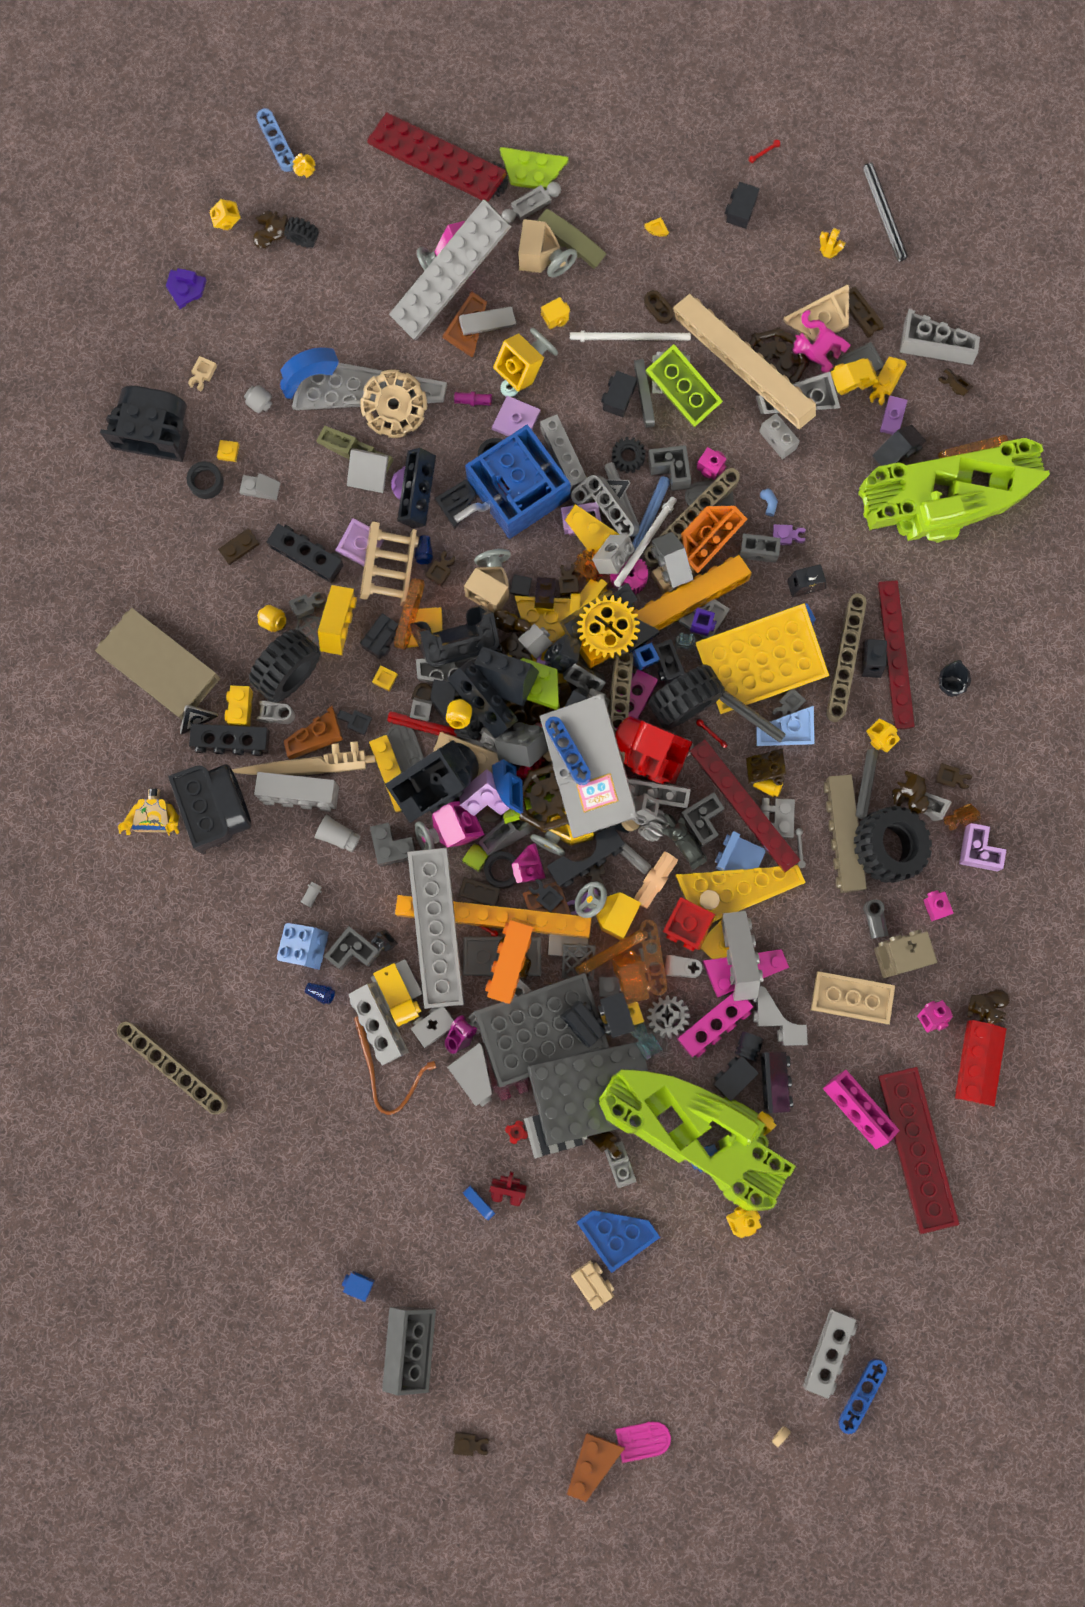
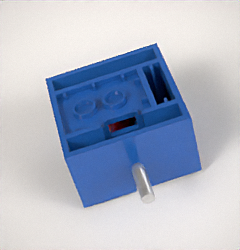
[454,424,571,539]

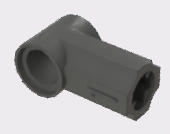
[863,899,889,939]

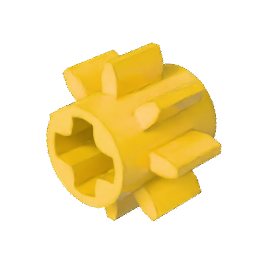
[293,153,315,178]

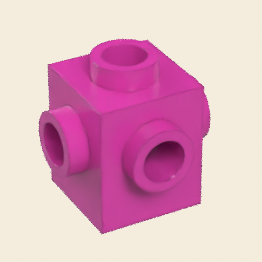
[696,447,727,480]
[917,1000,953,1033]

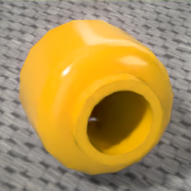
[257,605,286,632]
[446,699,472,729]

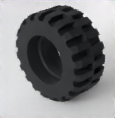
[249,629,321,703]
[649,664,725,730]
[854,806,932,883]

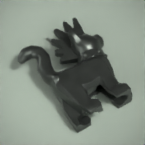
[663,813,707,870]

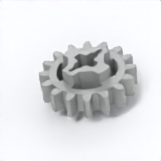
[647,995,691,1039]

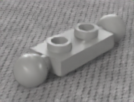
[501,182,561,224]

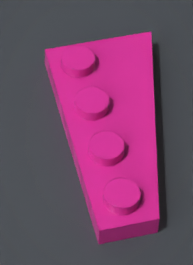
[702,949,789,997]

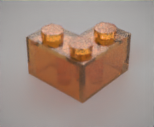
[611,950,651,1004]

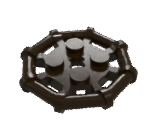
[749,327,809,384]
[519,763,569,833]

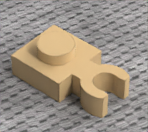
[189,356,217,392]

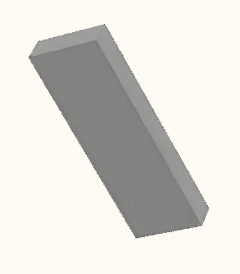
[459,307,516,335]

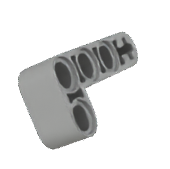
[571,475,639,537]

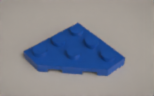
[577,1210,660,1273]

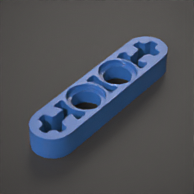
[545,716,591,786]
[838,1359,887,1434]

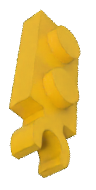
[870,356,907,405]

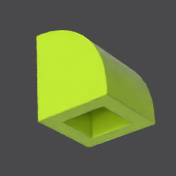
[462,843,489,872]

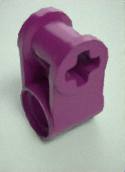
[445,1015,477,1054]

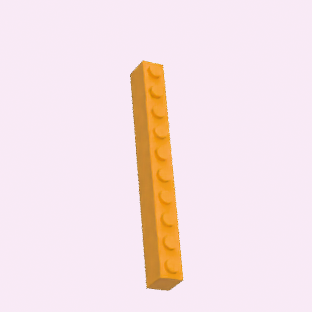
[580,555,752,668]
[395,895,592,939]

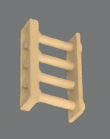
[360,521,419,606]

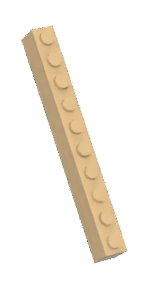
[673,294,816,429]

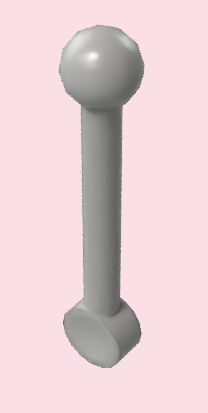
[795,828,806,868]

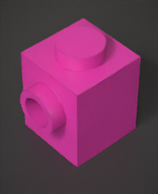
[923,890,954,922]

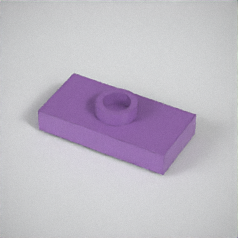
[880,395,907,435]

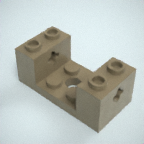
[874,930,937,979]

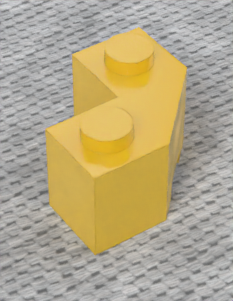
[830,358,879,395]

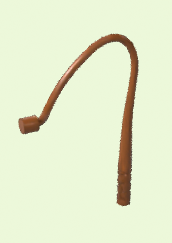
[354,1016,437,1115]

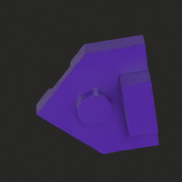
[166,268,207,309]

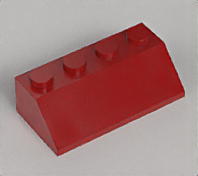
[955,1020,1007,1107]

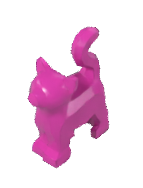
[793,310,851,373]

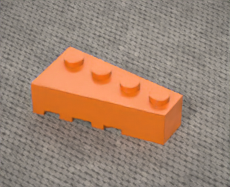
[485,918,537,1004]

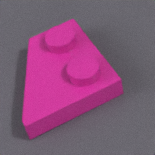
[512,843,545,883]

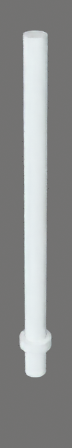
[570,330,691,342]
[614,497,677,587]

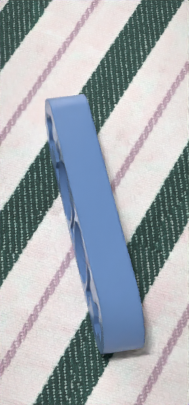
[257,109,294,172]

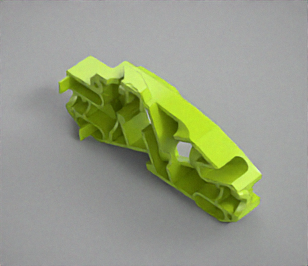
[858,438,1050,543]
[599,1069,795,1211]

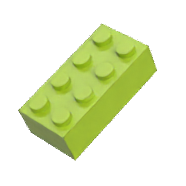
[645,344,723,427]

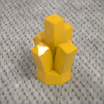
[820,228,845,259]

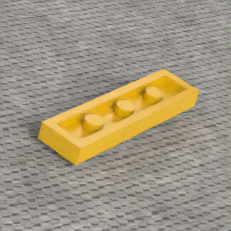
[369,735,402,813]

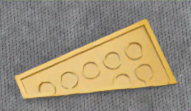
[675,865,806,923]

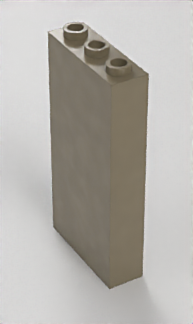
[95,608,221,720]

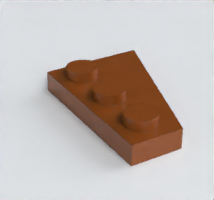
[442,292,487,357]
[284,706,343,760]
[567,1433,625,1502]

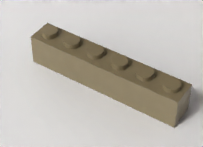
[823,774,867,893]

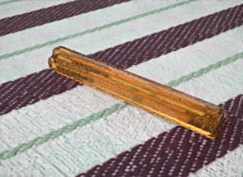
[575,930,646,974]

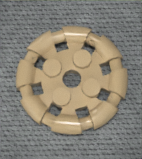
[360,370,427,438]

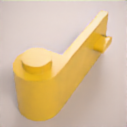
[373,963,421,1027]

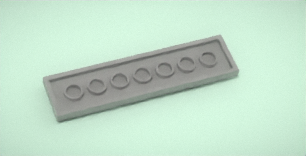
[389,199,512,340]
[408,848,464,1009]

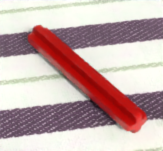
[387,711,460,738]

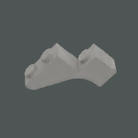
[752,986,808,1046]

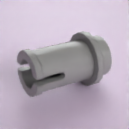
[301,882,322,907]

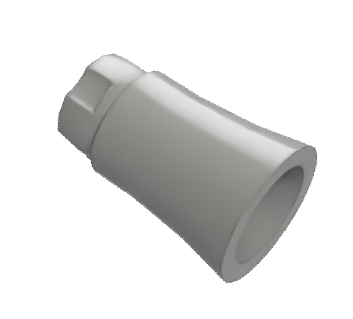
[314,814,361,852]

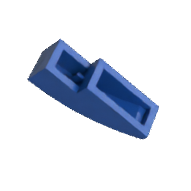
[492,759,523,814]

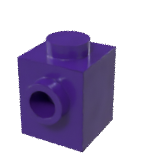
[690,608,717,637]

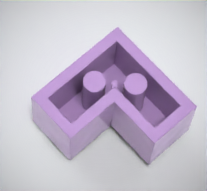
[460,769,510,816]
[959,823,1006,871]

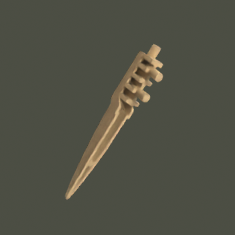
[232,741,376,775]

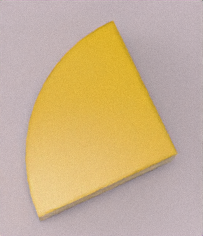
[644,217,669,236]

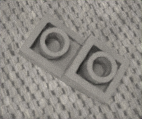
[605,1141,637,1188]

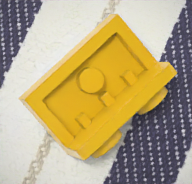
[580,579,608,608]

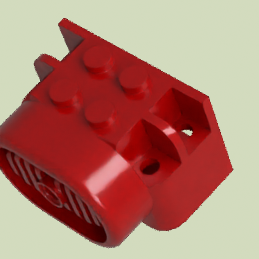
[615,716,693,784]

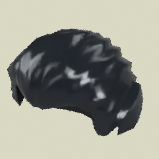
[938,660,972,697]

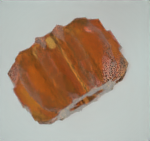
[574,549,603,582]

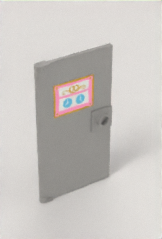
[540,694,638,838]

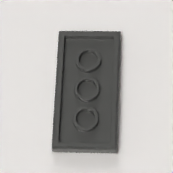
[463,937,541,976]

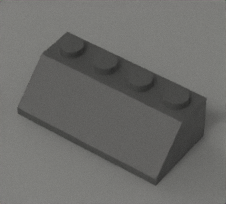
[382,1306,436,1396]

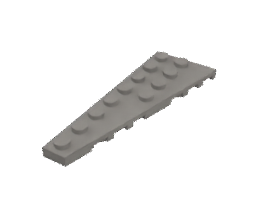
[292,363,447,410]

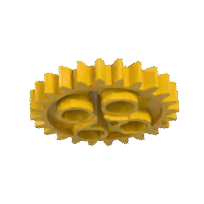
[577,595,640,659]

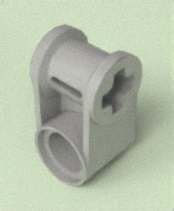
[257,701,295,724]
[664,955,702,978]

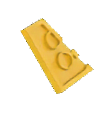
[564,504,620,557]

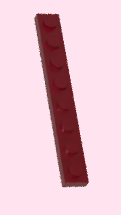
[878,580,915,729]
[689,739,801,873]

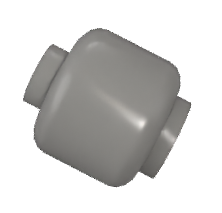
[244,385,272,413]

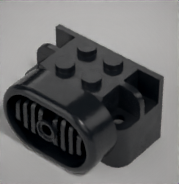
[100,385,189,462]
[385,740,479,823]
[168,764,252,855]

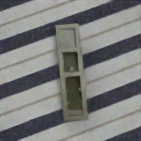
[537,209,606,269]
[316,425,393,474]

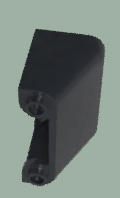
[410,605,499,667]

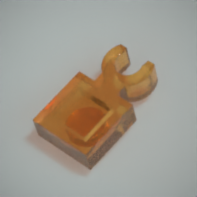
[943,803,981,830]

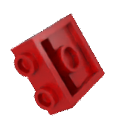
[663,897,716,952]

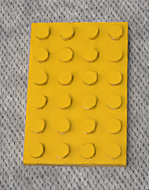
[695,603,829,714]

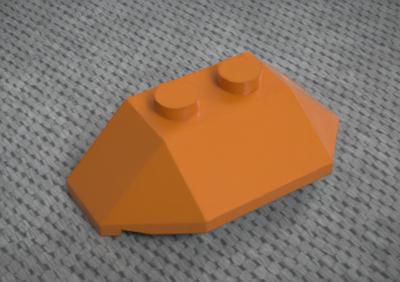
[681,506,747,573]

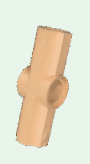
[634,851,678,909]

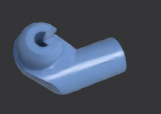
[760,489,778,517]

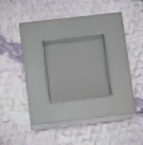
[410,697,432,721]

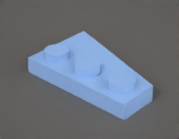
[756,706,814,746]

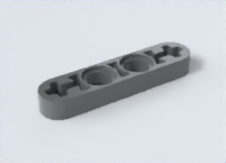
[634,359,655,428]

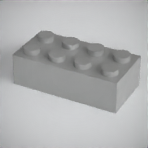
[254,772,339,812]

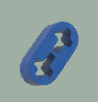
[463,1186,496,1221]

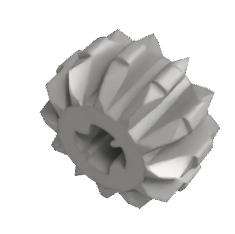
[638,809,669,842]

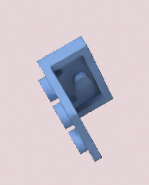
[715,831,765,871]
[277,923,329,970]

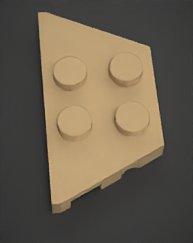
[784,285,849,342]

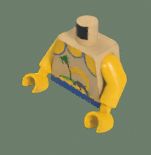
[118,789,179,836]

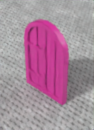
[616,1421,671,1463]

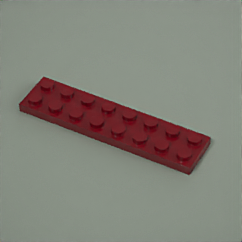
[367,112,507,202]
[878,1067,960,1234]

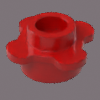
[505,1121,528,1144]

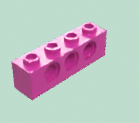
[614,670,658,729]
[677,992,753,1058]
[823,1070,900,1149]

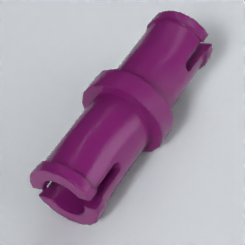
[454,391,492,407]

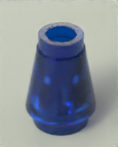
[414,535,433,565]
[305,982,335,1005]

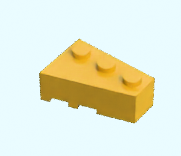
[318,585,357,655]

